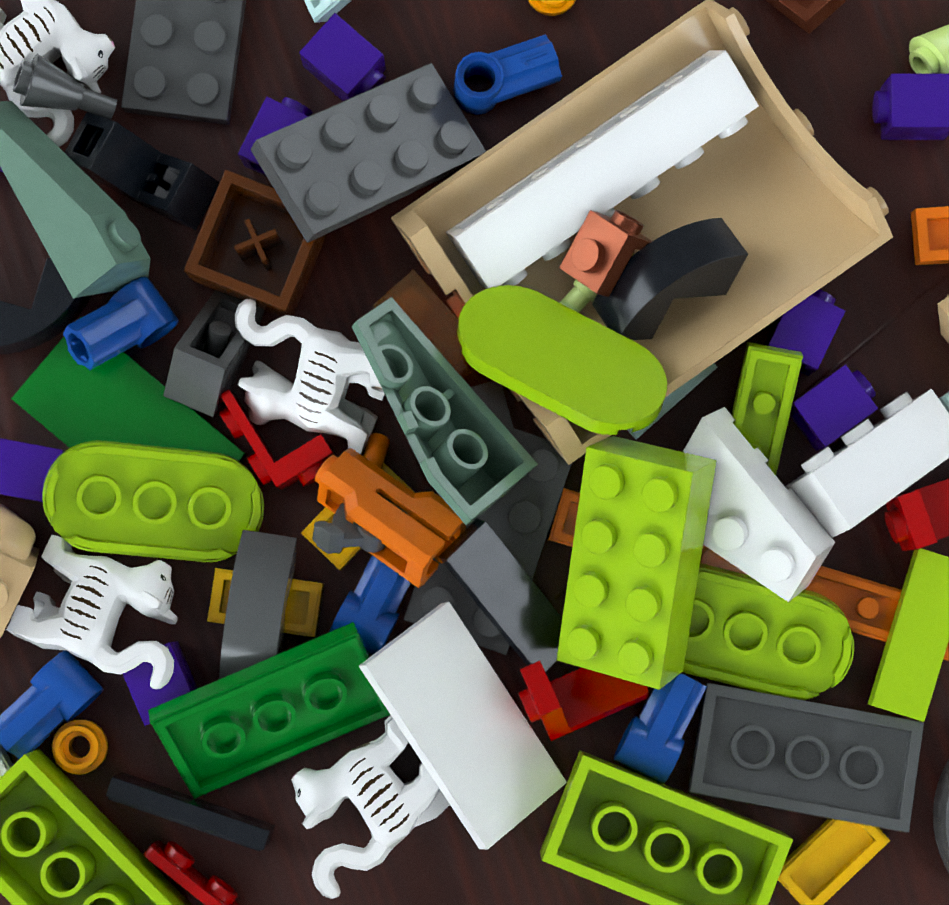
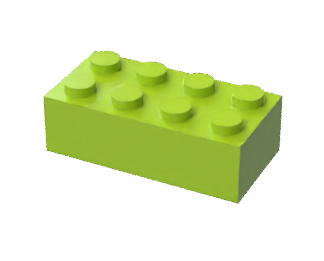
[557,436,716,690]
[0,749,192,905]
[540,750,793,905]

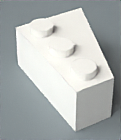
[785,389,949,538]
[683,407,835,602]

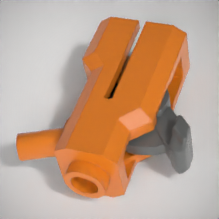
[312,433,467,588]

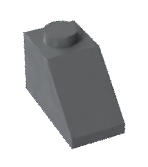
[163,290,265,417]

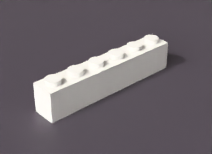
[446,50,759,289]

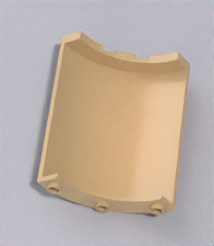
[391,0,893,465]

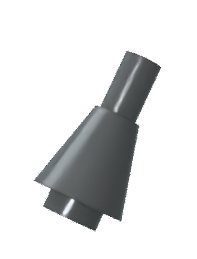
[13,54,117,120]

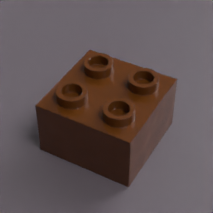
[184,169,328,316]

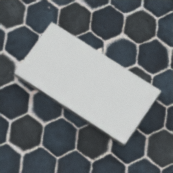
[359,602,567,850]

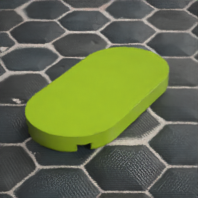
[457,285,667,435]
[42,440,264,562]
[683,563,855,700]

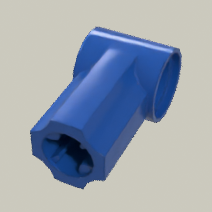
[453,34,562,115]
[63,276,179,370]
[329,555,411,655]
[0,650,104,759]
[614,673,707,784]

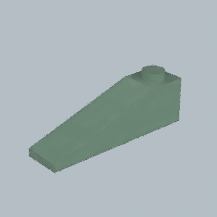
[0,101,151,298]
[352,297,538,525]

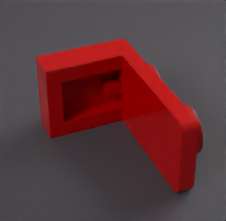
[219,389,336,490]
[885,479,949,551]
[518,661,649,741]
[143,840,240,905]

